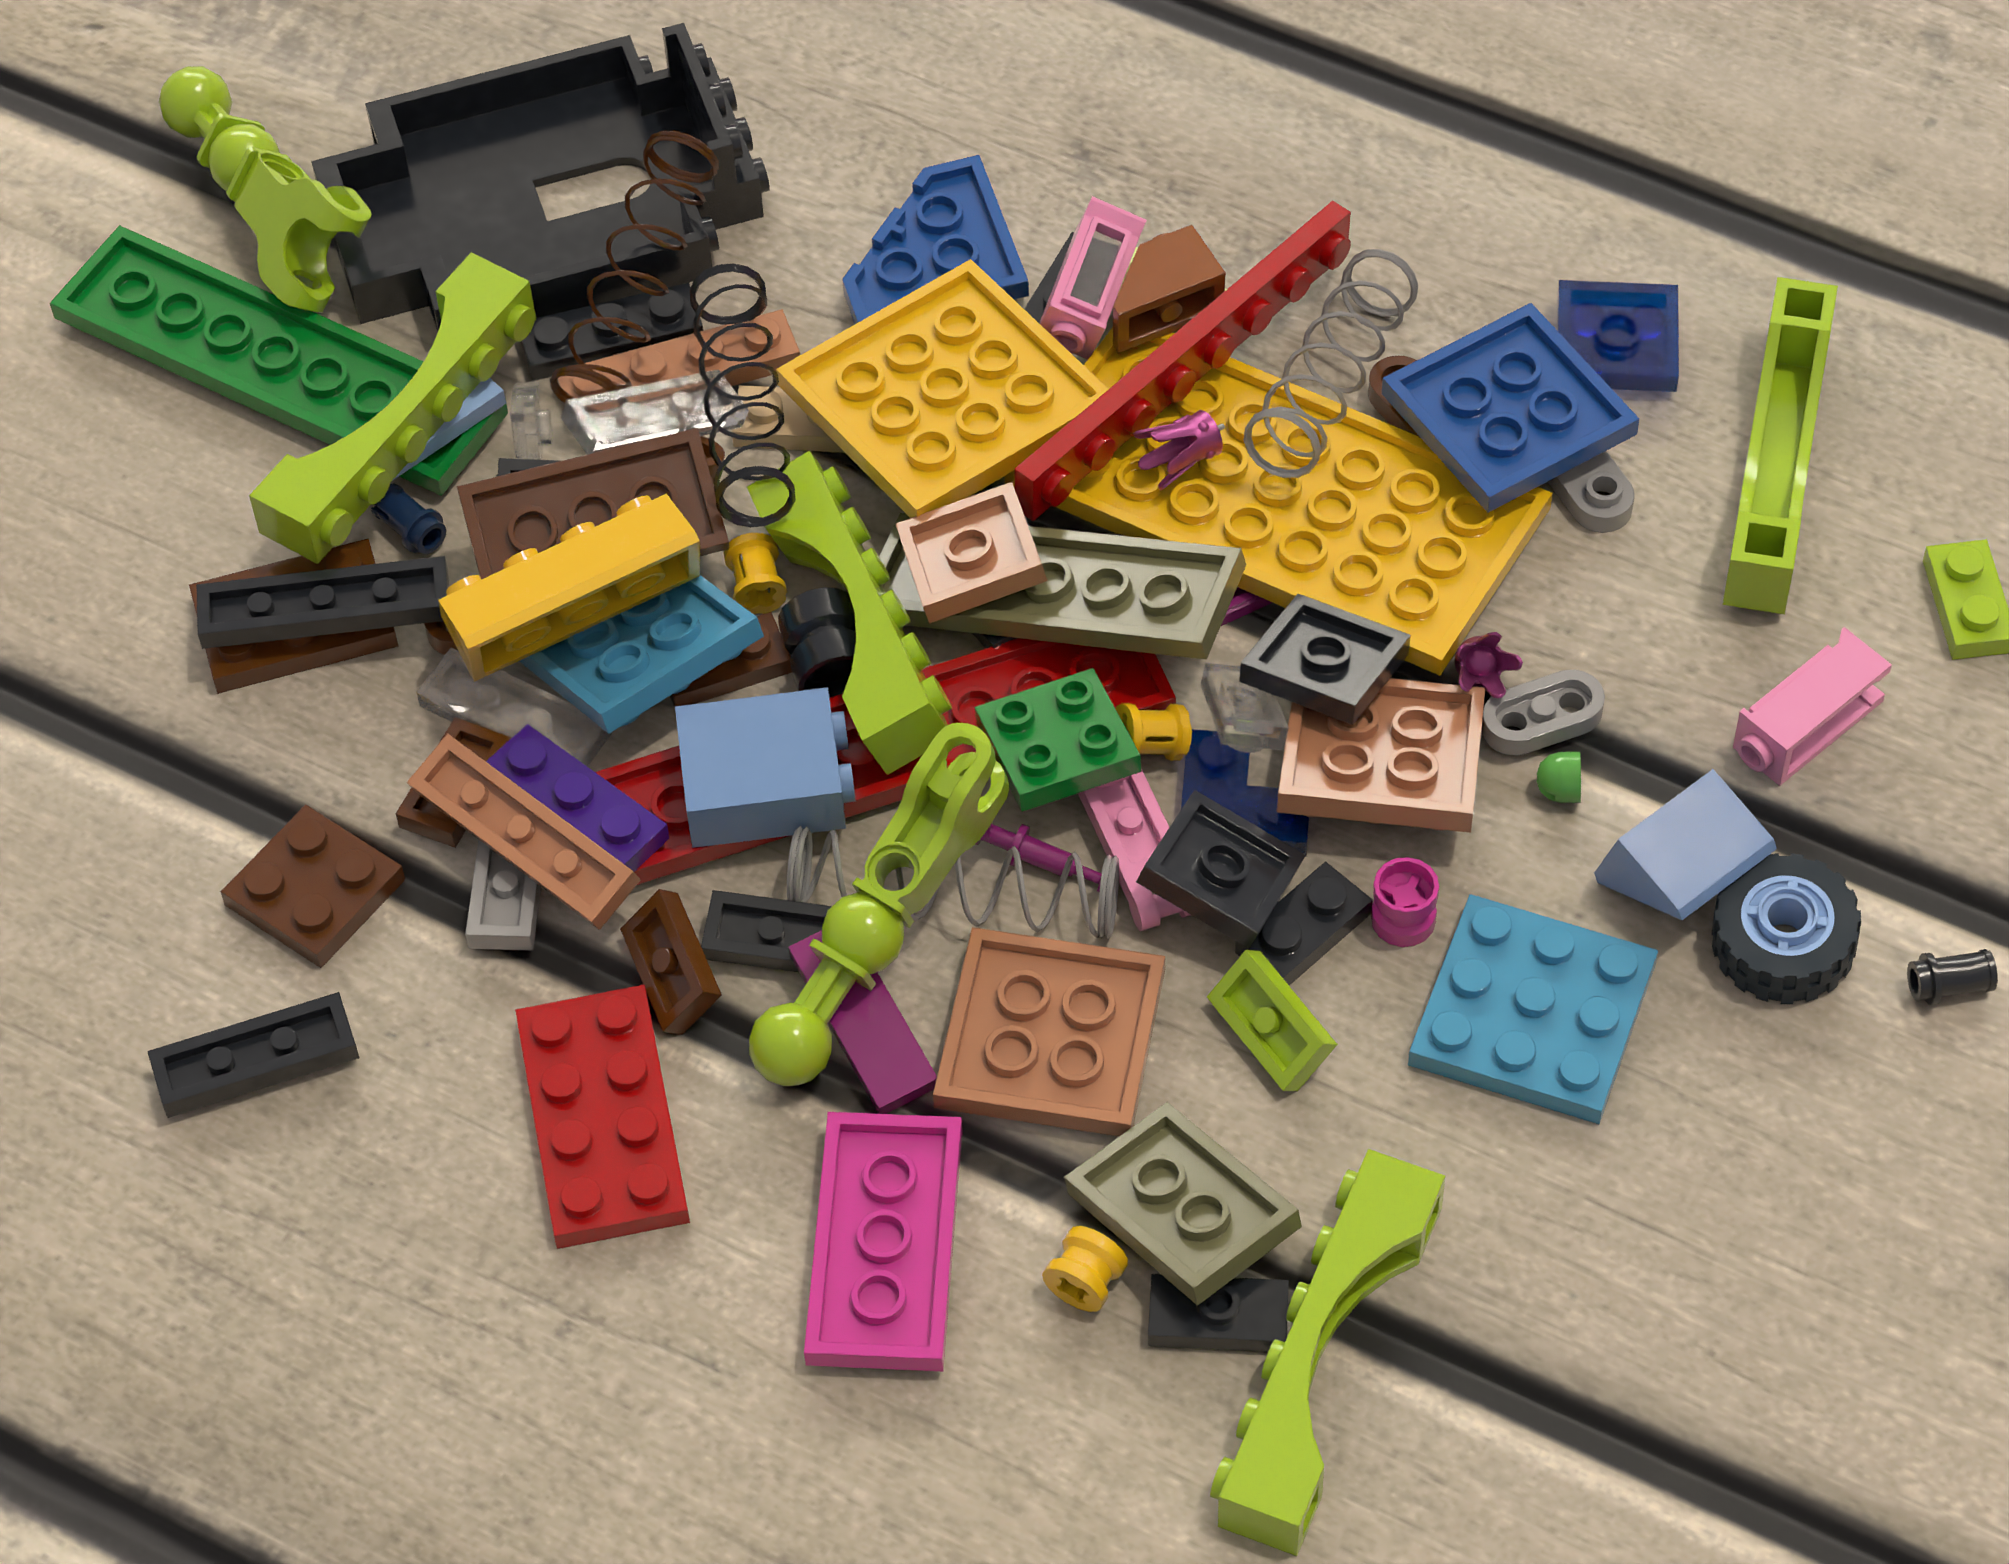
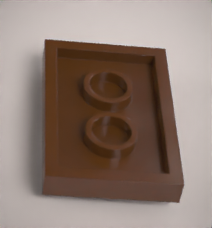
[189,538,399,694]

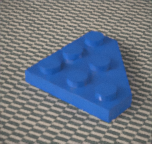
[842,155,1029,324]

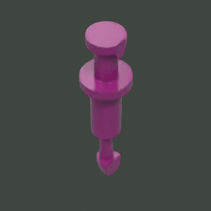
[975,824,1102,892]

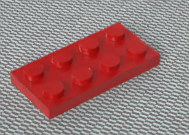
[515,984,690,1249]

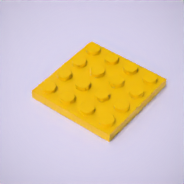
[776,259,1108,518]

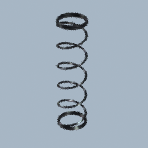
[689,263,796,528]

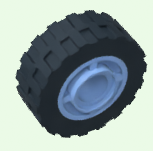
[1711,853,1861,1004]

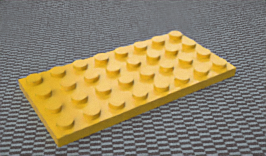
[1005,327,1553,676]

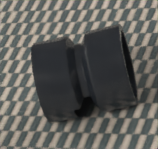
[778,587,856,698]

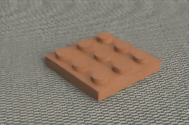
[1277,678,1485,833]
[933,927,1165,1136]

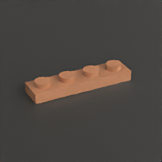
[557,309,800,430]
[406,733,640,930]

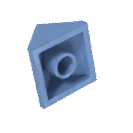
[1594,769,1777,920]

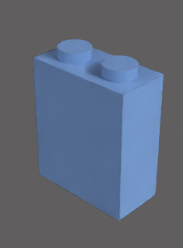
[675,687,856,848]

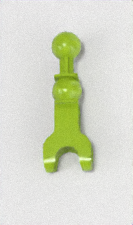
[159,66,372,313]
[749,723,1009,1086]

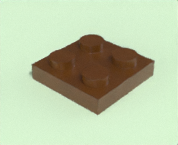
[220,804,405,968]

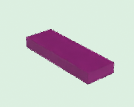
[788,930,937,1114]

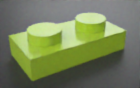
[1923,539,2009,660]
[1207,950,1338,1091]

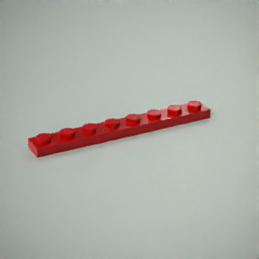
[1015,200,1351,521]

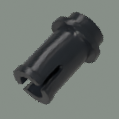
[1907,949,1998,1005]

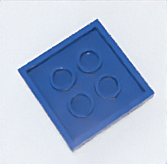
[1382,303,1639,513]

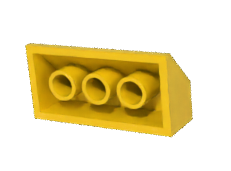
[438,494,700,682]

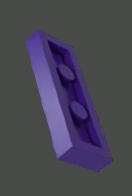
[486,724,669,872]

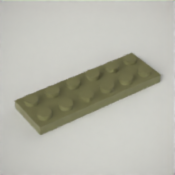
[879,513,1246,660]

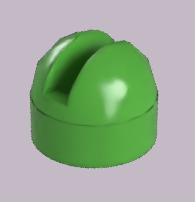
[1537,752,1581,803]

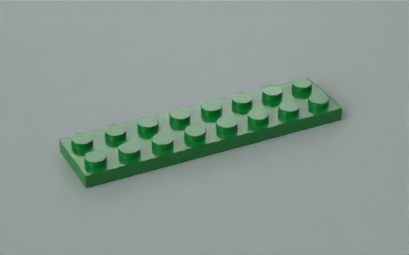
[50,225,508,496]

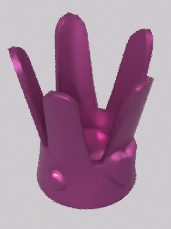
[1133,410,1225,491]
[1455,632,1523,698]

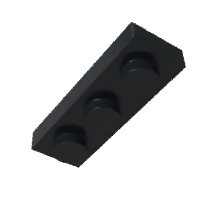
[521,283,704,381]
[147,992,360,1118]

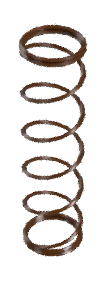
[549,131,719,417]

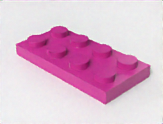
[804,1112,962,1372]

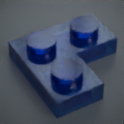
[1181,729,1309,857]

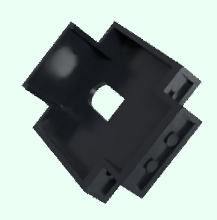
[311,23,770,333]

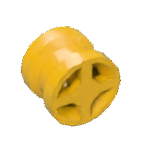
[1042,1226,1128,1312]

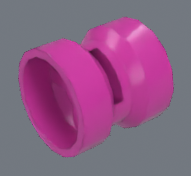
[1371,857,1439,947]

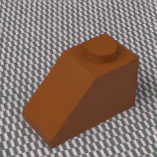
[1113,225,1226,353]

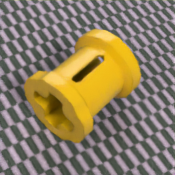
[723,532,787,614]
[1116,703,1192,761]

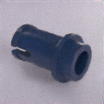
[371,483,447,554]

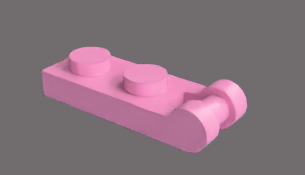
[1078,769,1191,931]

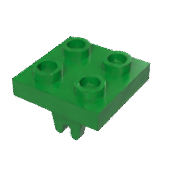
[974,668,1142,812]

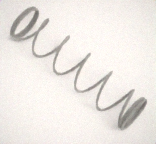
[1243,249,1419,478]
[787,826,1119,939]

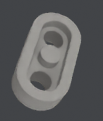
[1548,451,1634,533]
[1482,670,1605,755]

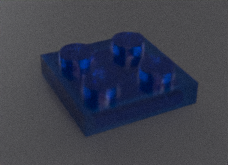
[1557,280,1679,392]

